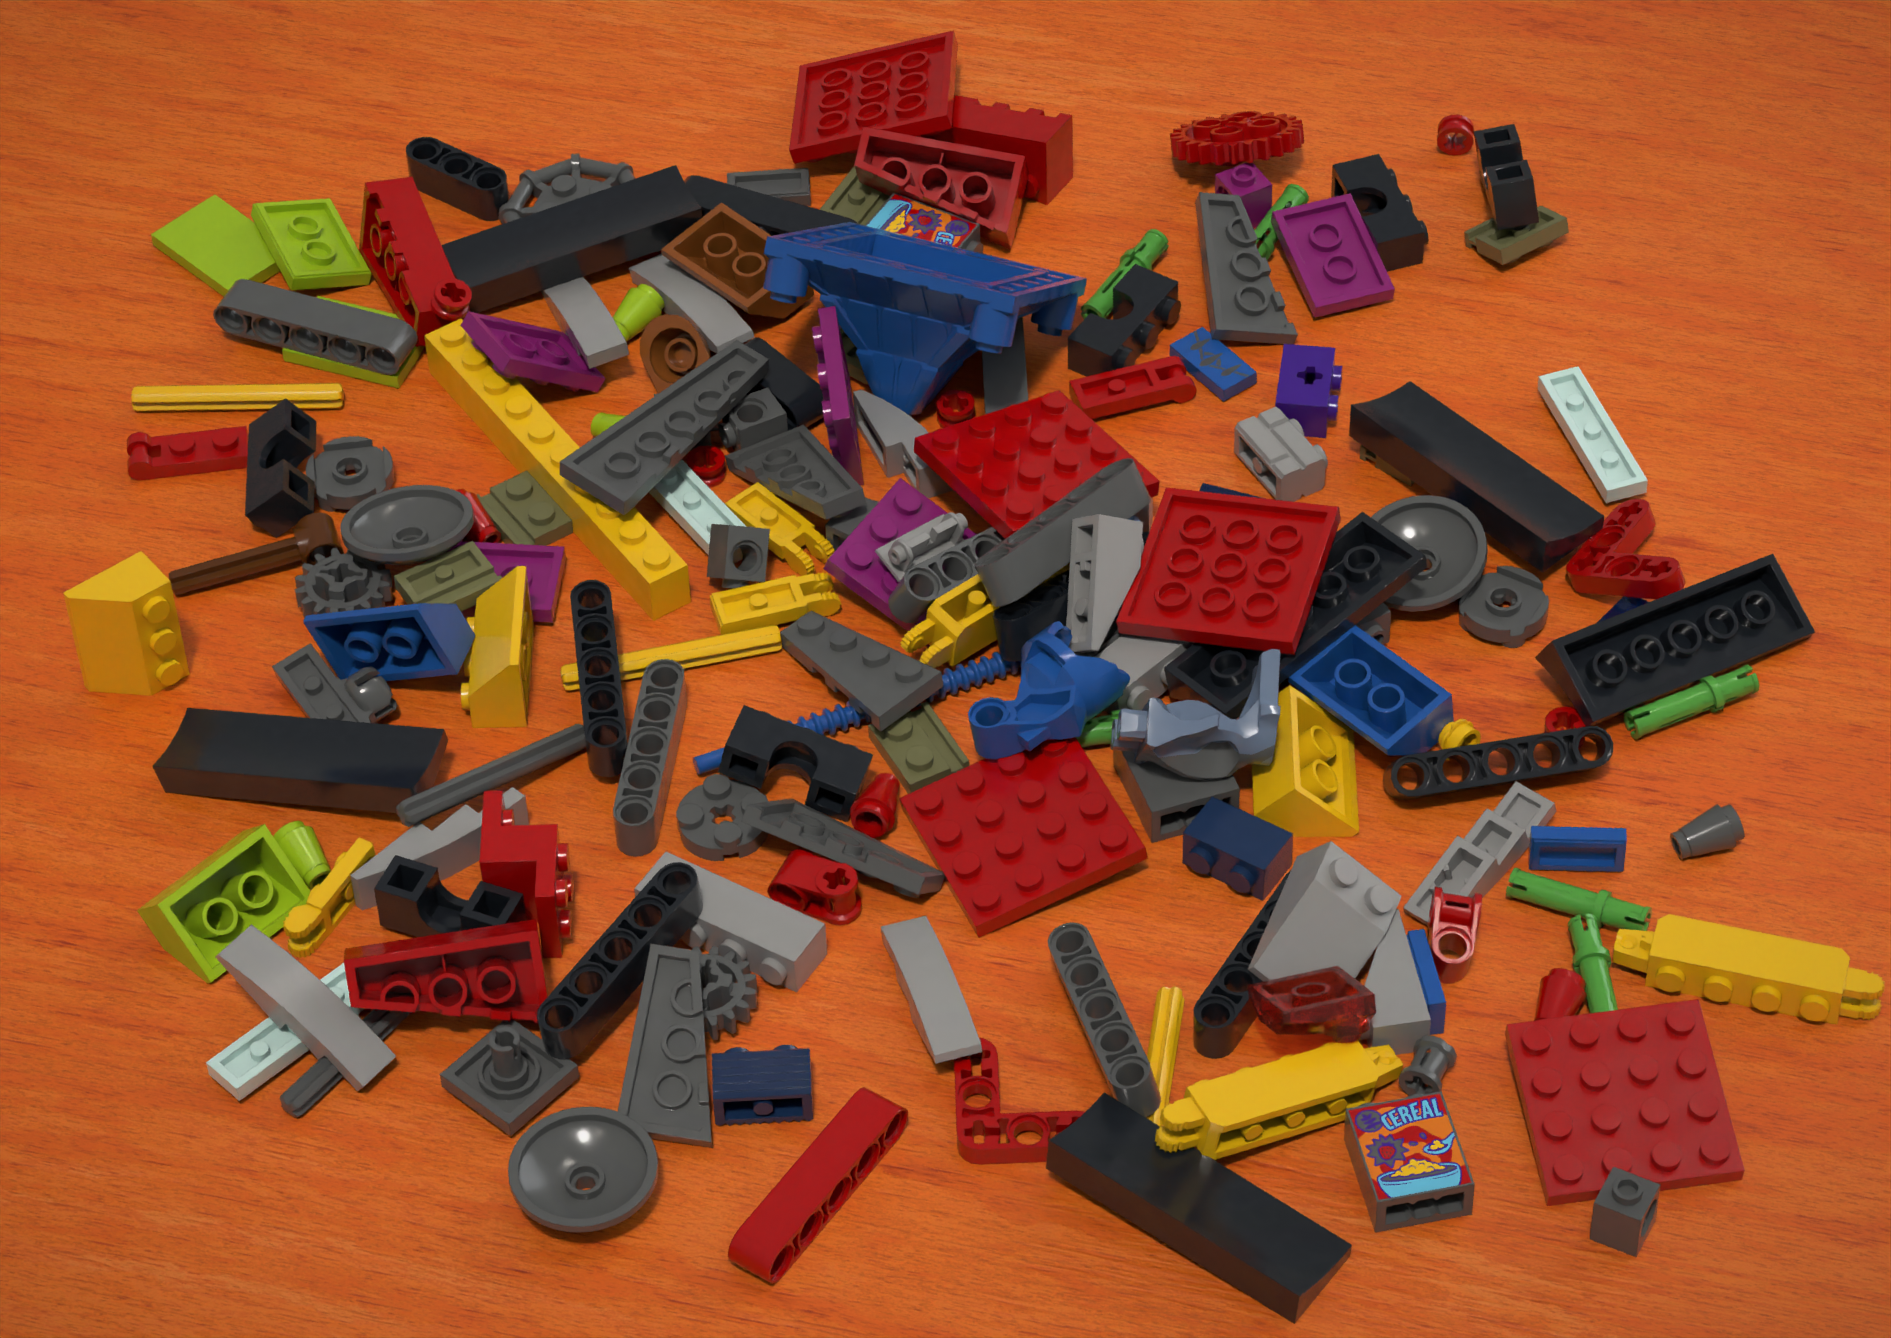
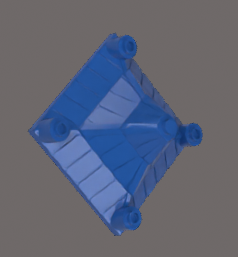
[763,222,1087,417]

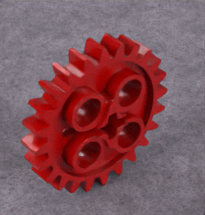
[1170,111,1304,166]

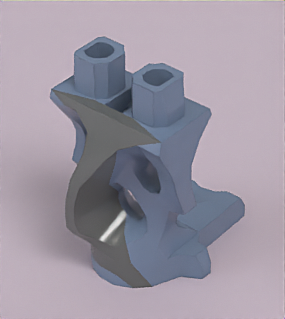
[1111,649,1281,780]

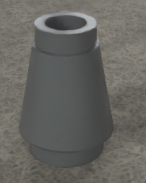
[1670,804,1745,860]

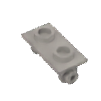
[875,512,968,582]

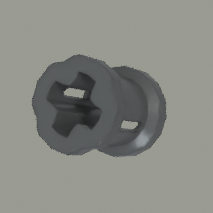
[1398,1035,1457,1095]

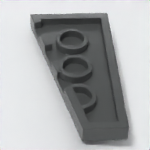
[1195,192,1298,344]
[725,425,867,520]
[780,611,943,731]
[741,798,945,898]
[618,944,712,1148]

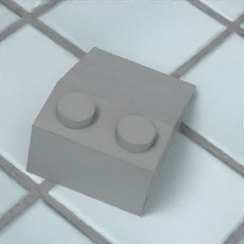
[1248,841,1402,1024]

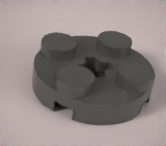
[306,436,394,512]
[1458,566,1549,648]
[676,774,769,861]

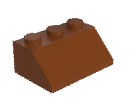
[661,202,814,319]

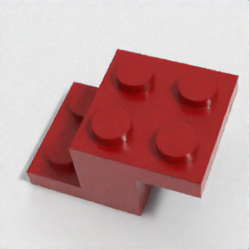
[479,790,573,959]

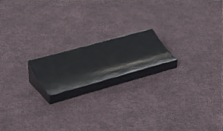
[441,165,703,313]
[1349,381,1604,573]
[1164,512,1427,719]
[1535,554,1815,726]
[152,708,448,813]
[1046,1092,1352,1324]

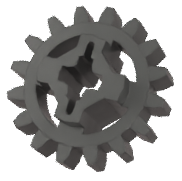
[295,548,393,618]
[692,946,758,1040]

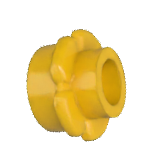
[1438,719,1481,760]

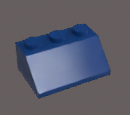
[303,603,476,681]
[1288,625,1454,755]

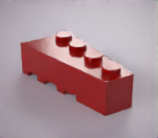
[917,95,1073,205]
[854,127,1029,250]
[359,177,470,347]
[344,919,548,1023]

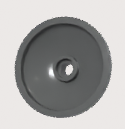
[340,485,474,565]
[1371,495,1488,612]
[508,1107,658,1233]

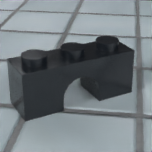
[1474,124,1539,230]
[1331,154,1429,272]
[1068,264,1181,377]
[245,399,317,538]
[718,705,873,822]
[374,855,527,937]

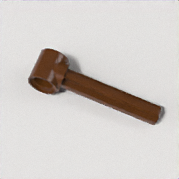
[169,513,344,595]

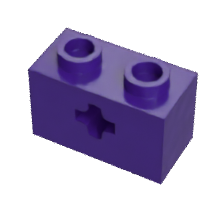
[1275,344,1343,438]

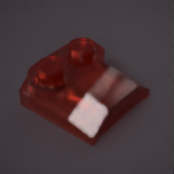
[1248,965,1376,1043]

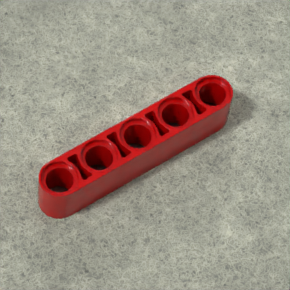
[728,1087,908,1284]

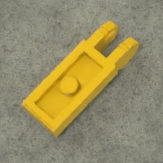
[724,482,835,576]
[709,572,841,635]
[283,837,375,958]

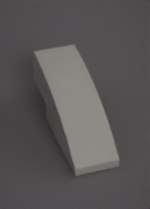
[853,390,952,498]

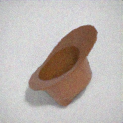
[640,314,710,393]

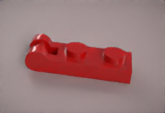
[1069,356,1197,419]
[127,426,248,480]

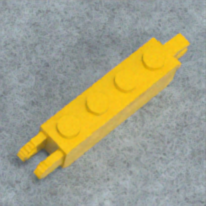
[900,562,1070,668]
[1613,914,1885,1025]
[1155,1037,1403,1160]

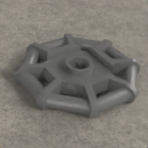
[499,153,636,224]

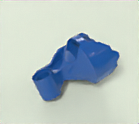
[968,621,1130,759]

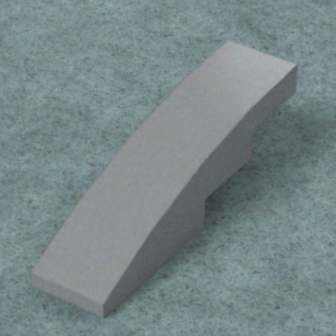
[629,253,755,353]
[541,277,629,369]
[1403,781,1556,926]
[351,787,529,910]
[880,916,982,1064]
[215,924,396,1091]

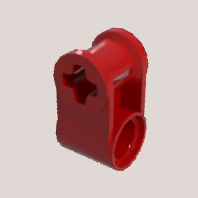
[767,849,862,925]
[1428,887,1482,984]

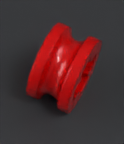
[1437,114,1474,156]
[431,278,472,321]
[936,390,975,428]
[686,445,727,488]
[1544,707,1586,749]

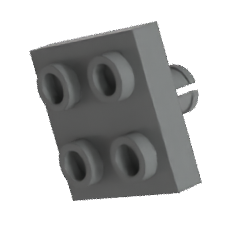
[440,1019,579,1136]

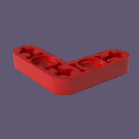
[1566,499,1686,599]
[954,1038,1085,1165]

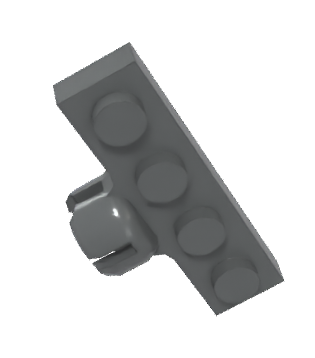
[272,643,397,723]

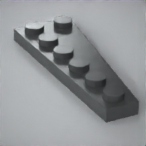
[560,340,769,515]

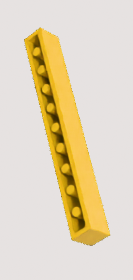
[424,318,691,621]

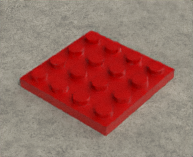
[789,30,958,164]
[914,390,1160,539]
[1116,487,1341,655]
[899,737,1148,938]
[1505,999,1745,1206]

